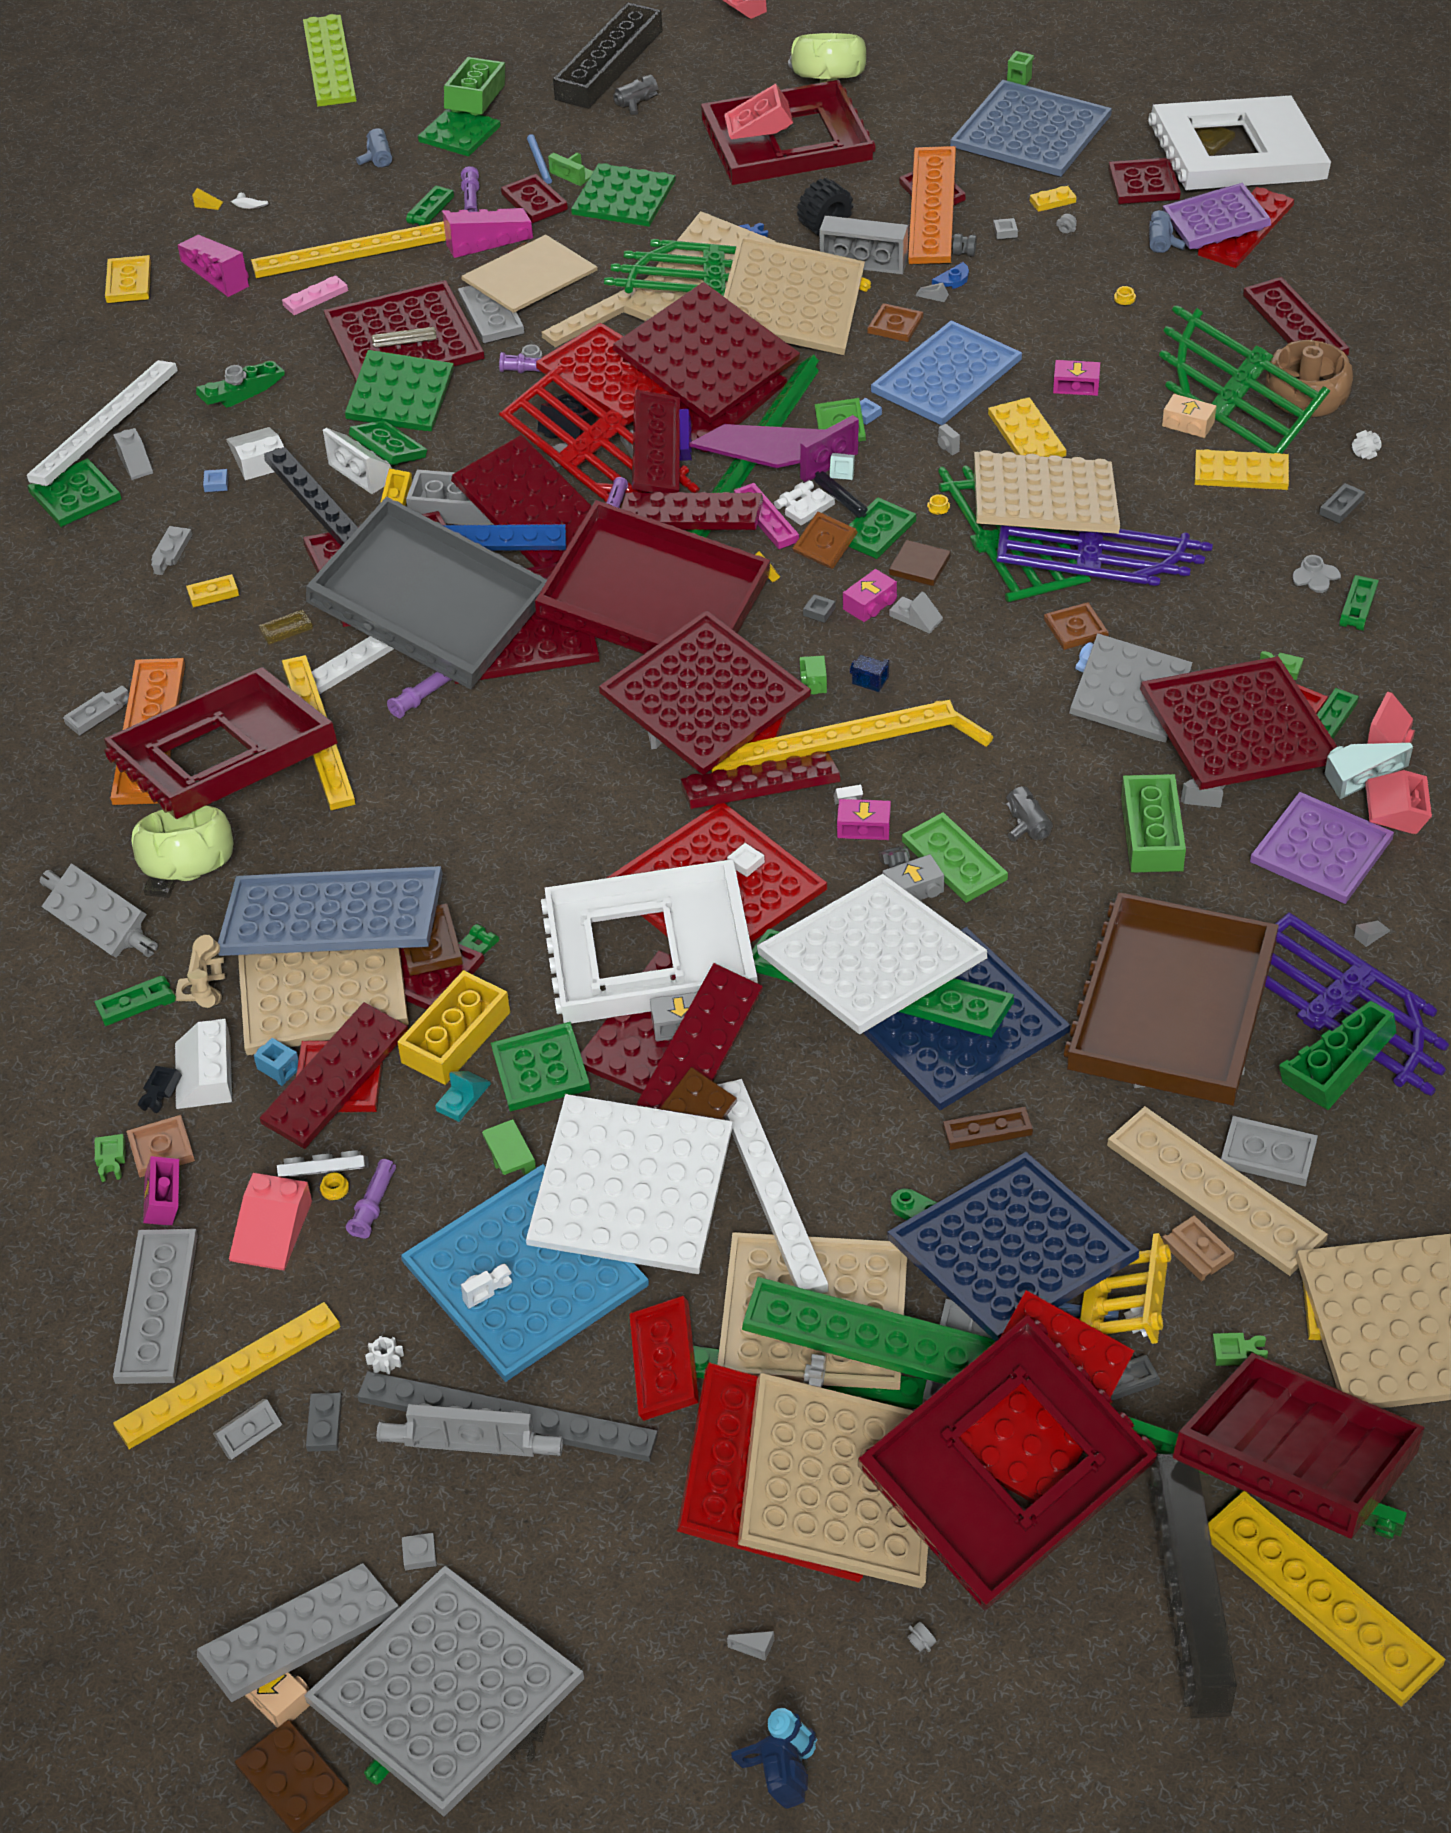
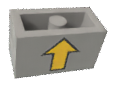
[883,854,944,900]
[650,992,697,1041]

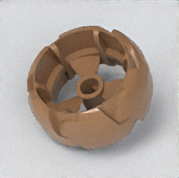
[1265,340,1353,417]

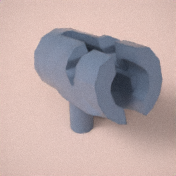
[356,128,392,168]
[1149,210,1186,253]

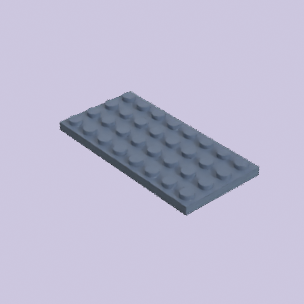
[218,866,443,956]

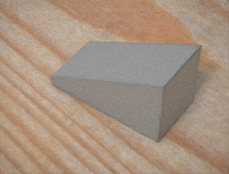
[916,283,949,302]
[1354,921,1390,947]
[727,1631,774,1661]

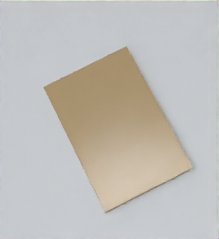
[462,235,597,313]

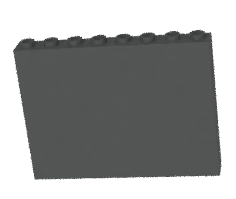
[306,496,547,689]

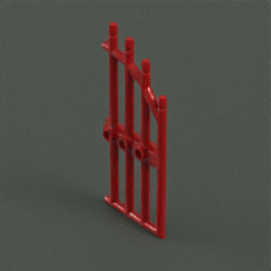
[499,365,700,502]

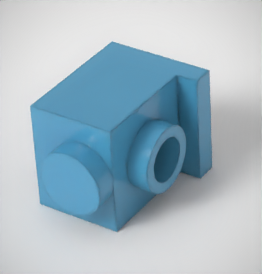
[254,1038,299,1086]

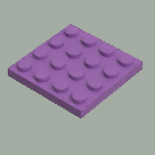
[1163,182,1271,249]
[1250,792,1394,904]

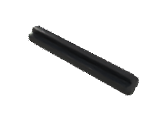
[814,471,868,518]

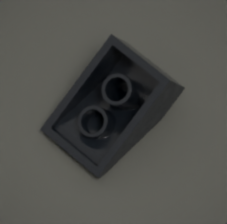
[537,394,598,439]

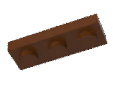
[943,1107,1033,1150]

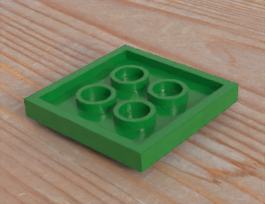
[418,109,501,157]
[27,458,121,527]
[491,1022,591,1112]

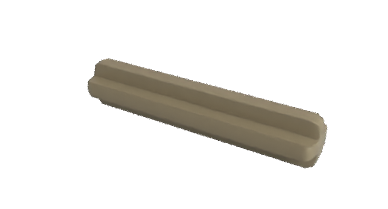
[372,327,436,348]

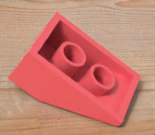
[724,84,793,139]
[229,1173,312,1271]

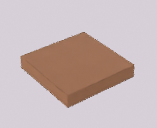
[126,1115,195,1177]

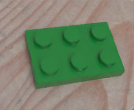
[349,420,427,465]
[848,497,916,559]

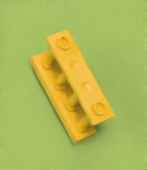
[1080,1233,1171,1344]

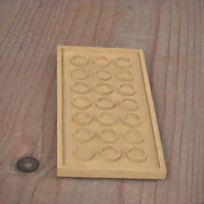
[624,211,775,321]

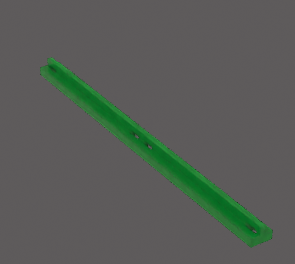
[685,354,819,538]

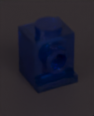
[850,655,889,692]

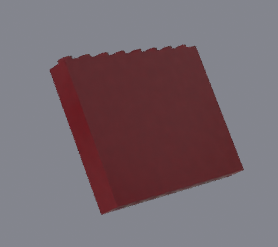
[535,500,770,654]

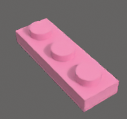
[282,276,348,315]

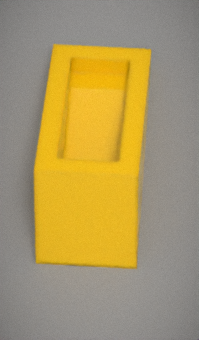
[192,188,223,210]

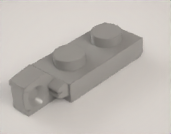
[151,526,192,575]
[63,686,129,736]

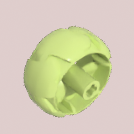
[791,33,866,83]
[131,805,234,881]

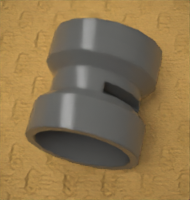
[953,233,977,257]

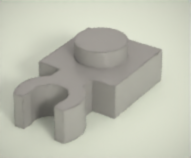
[804,1354,826,1388]

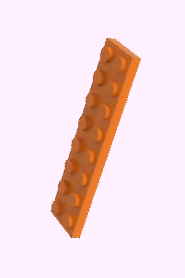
[908,146,956,264]
[111,658,185,805]

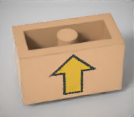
[1162,394,1216,438]
[245,1673,310,1728]

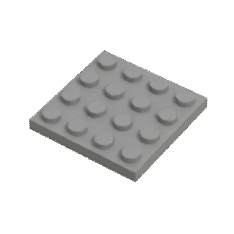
[1069,634,1193,742]

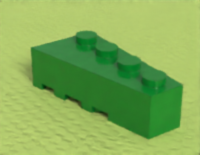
[1279,1001,1397,1110]

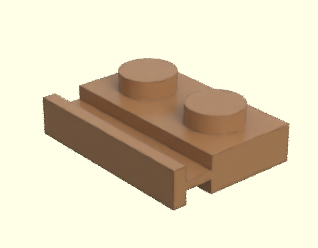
[1162,1216,1234,1282]

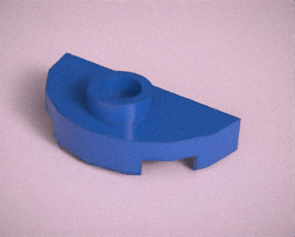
[932,262,969,289]

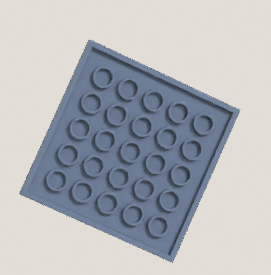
[950,80,1112,177]

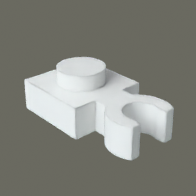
[461,1264,512,1309]

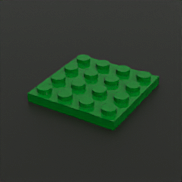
[571,163,676,227]
[345,350,454,431]

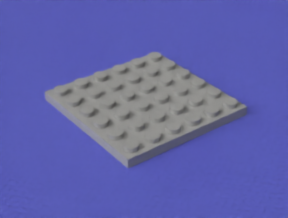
[304,1566,584,1816]

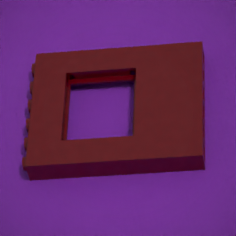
[701,80,876,185]
[104,667,338,819]
[858,1315,1157,1611]

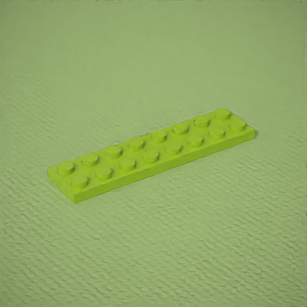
[303,14,356,107]

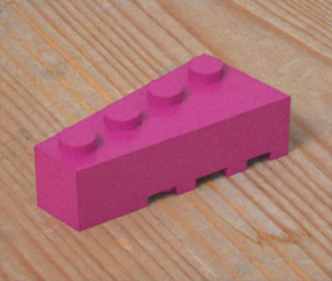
[442,208,533,258]
[178,235,249,297]

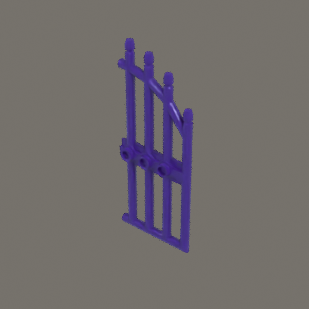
[997,525,1213,586]
[1265,912,1449,1096]

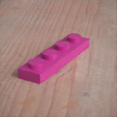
[734,483,799,549]

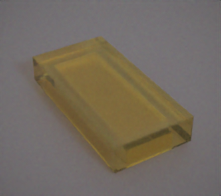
[259,610,313,645]

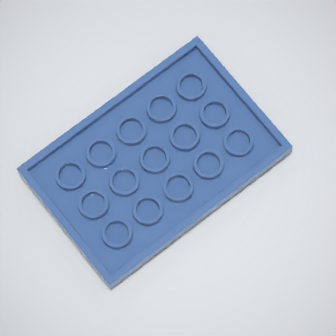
[871,320,1022,425]

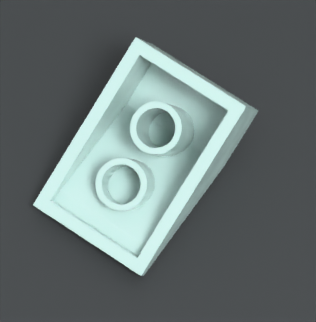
[1325,743,1413,799]

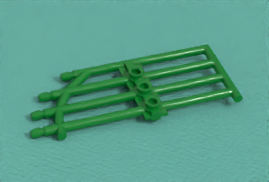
[604,239,737,296]
[1159,305,1330,454]
[938,465,1091,602]

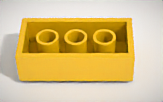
[398,970,510,1085]

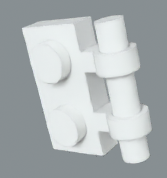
[774,480,835,525]

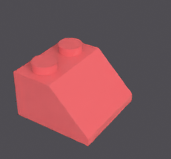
[1367,692,1415,744]

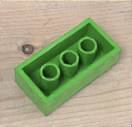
[444,57,505,115]
[1121,774,1186,872]

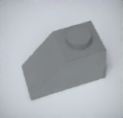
[113,428,153,480]

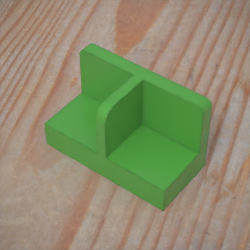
[548,153,594,186]
[482,1119,536,1176]

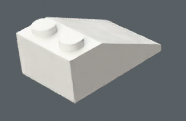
[226,427,284,480]

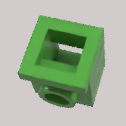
[1007,51,1034,86]
[800,656,827,694]

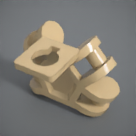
[175,935,225,1008]

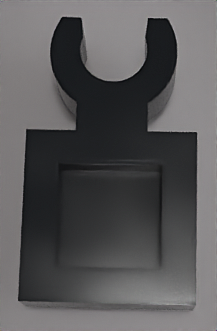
[138,1066,182,1114]

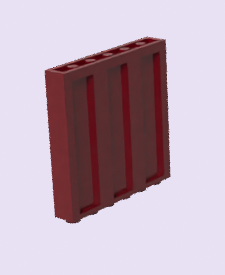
[1172,1353,1425,1539]

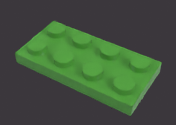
[902,812,1008,903]

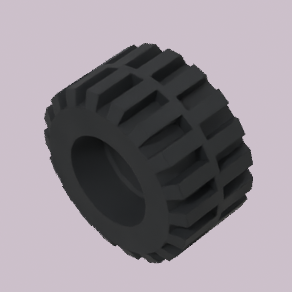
[797,178,853,236]

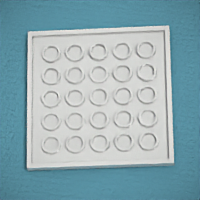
[757,874,987,1034]
[526,1094,733,1274]

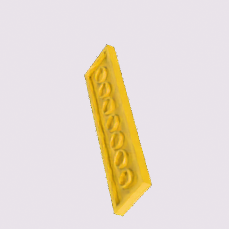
[1201,1491,1445,1707]

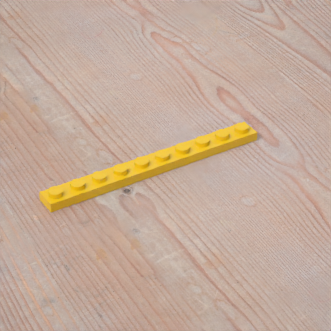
[251,222,446,278]
[711,700,957,772]

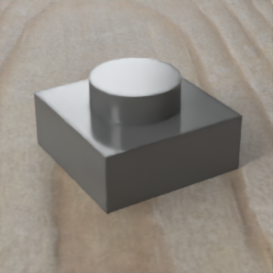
[803,594,836,623]

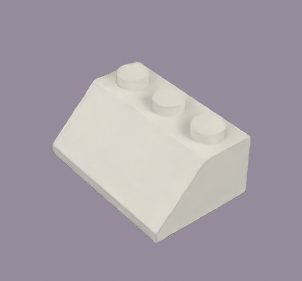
[323,428,392,494]
[175,1019,232,1109]

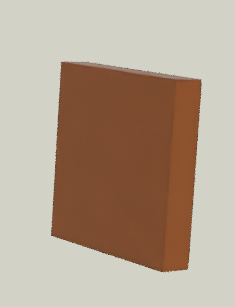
[868,303,923,342]
[792,511,857,569]
[1044,602,1109,650]

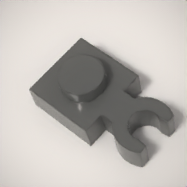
[878,845,910,867]

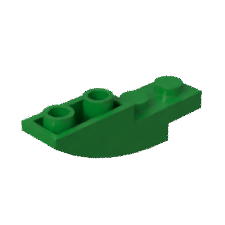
[196,361,285,408]

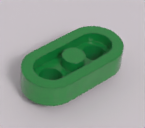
[891,1189,937,1220]

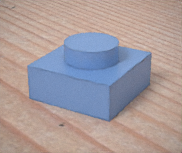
[860,398,882,425]
[203,469,228,492]

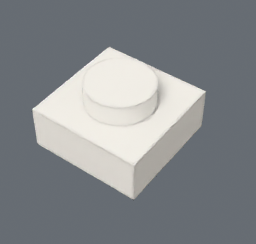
[833,785,863,804]
[727,843,765,877]

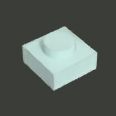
[830,453,855,480]

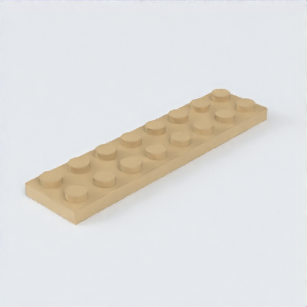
[1107,1106,1328,1276]

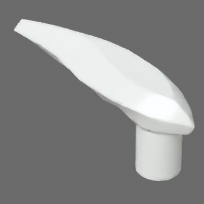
[231,193,268,209]

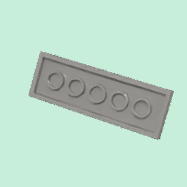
[113,1229,198,1384]
[197,1563,398,1702]

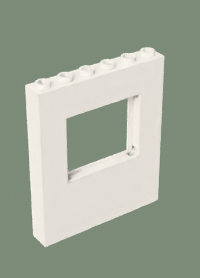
[1148,96,1331,190]
[541,859,758,1023]

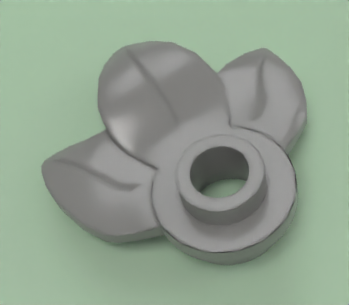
[1293,555,1341,593]

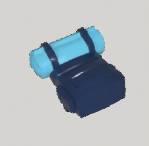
[731,1708,817,1809]

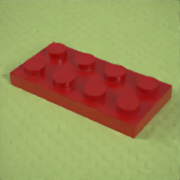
[630,1296,699,1421]

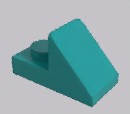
[435,1071,491,1122]

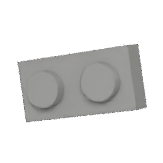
[213,1399,282,1460]

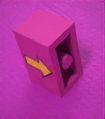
[1053,360,1100,396]
[843,569,897,622]
[837,799,891,840]
[143,1156,179,1225]

